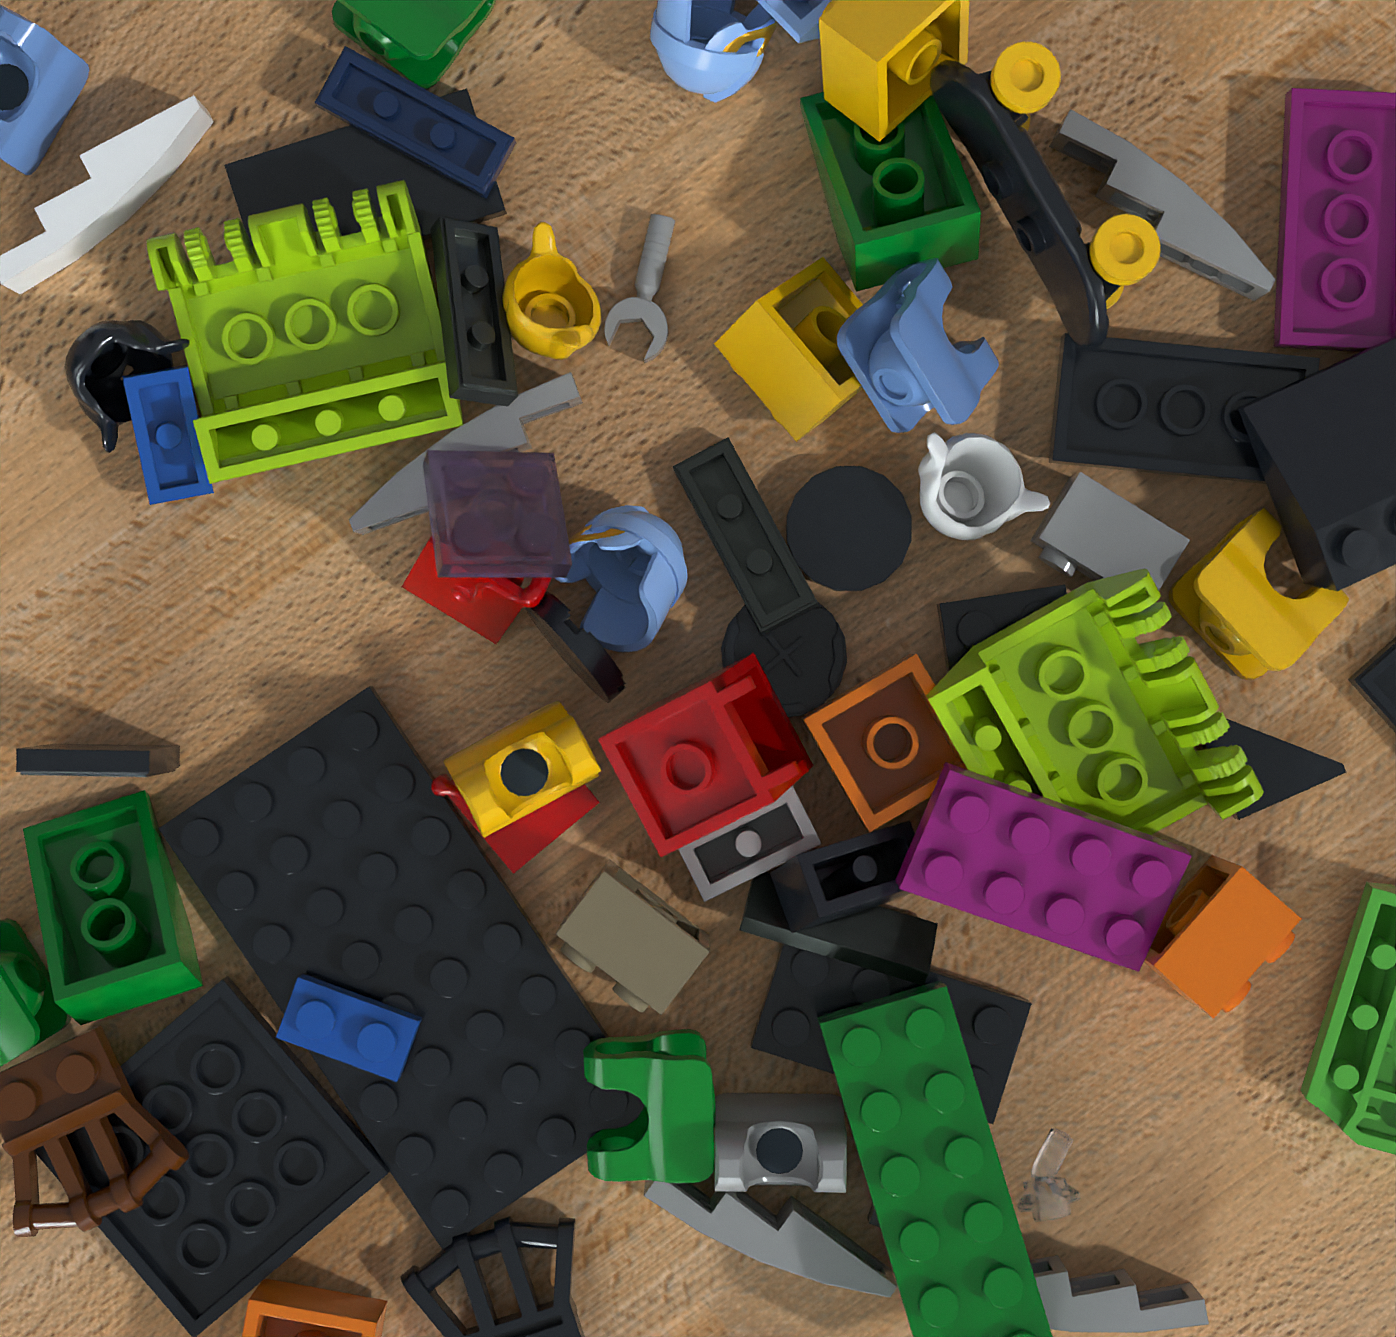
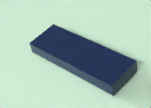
[315,46,516,198]

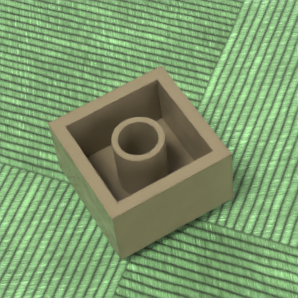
[556,859,710,1015]

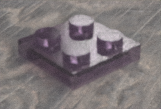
[422,450,572,578]

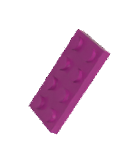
[1273,88,1396,352]
[896,762,1192,972]

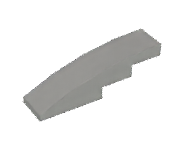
[1049,109,1276,301]
[349,372,583,535]
[644,1180,897,1298]
[1030,1255,1209,1333]

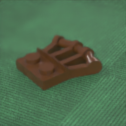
[0,1025,189,1238]

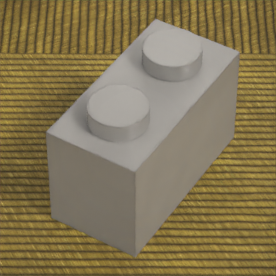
[1030,472,1190,590]
[678,786,821,902]

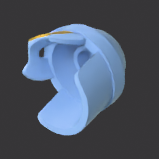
[650,0,777,103]
[555,505,688,652]

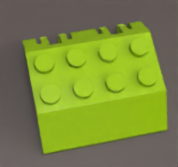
[147,180,464,484]
[926,569,1264,835]

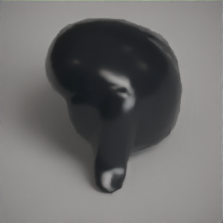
[64,320,189,453]

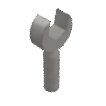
[604,214,675,363]

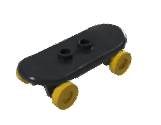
[930,41,1160,350]

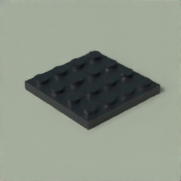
[36,976,390,1337]

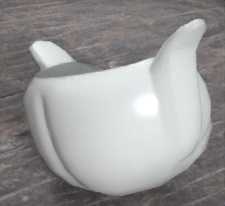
[918,432,1050,540]

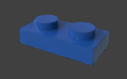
[122,365,214,505]
[276,974,422,1082]

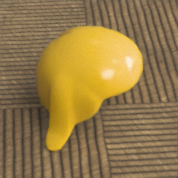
[502,222,601,360]

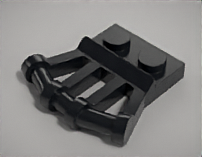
[400,1216,585,1337]

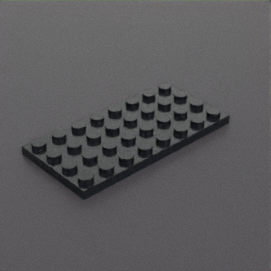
[158,686,644,1250]

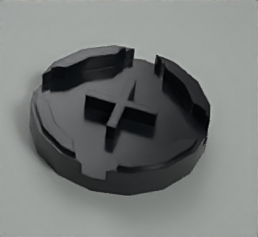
[786,466,912,592]
[525,591,626,703]
[721,601,847,717]

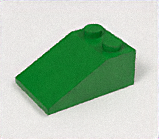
[800,92,981,292]
[23,790,203,1025]

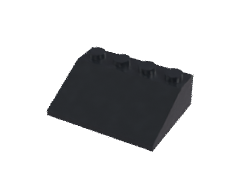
[1238,336,1396,591]

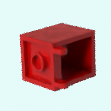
[598,652,814,857]

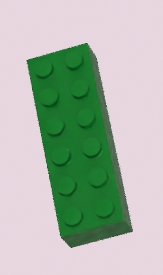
[817,980,1053,1337]

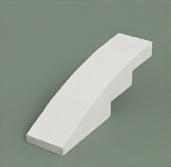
[0,95,214,294]

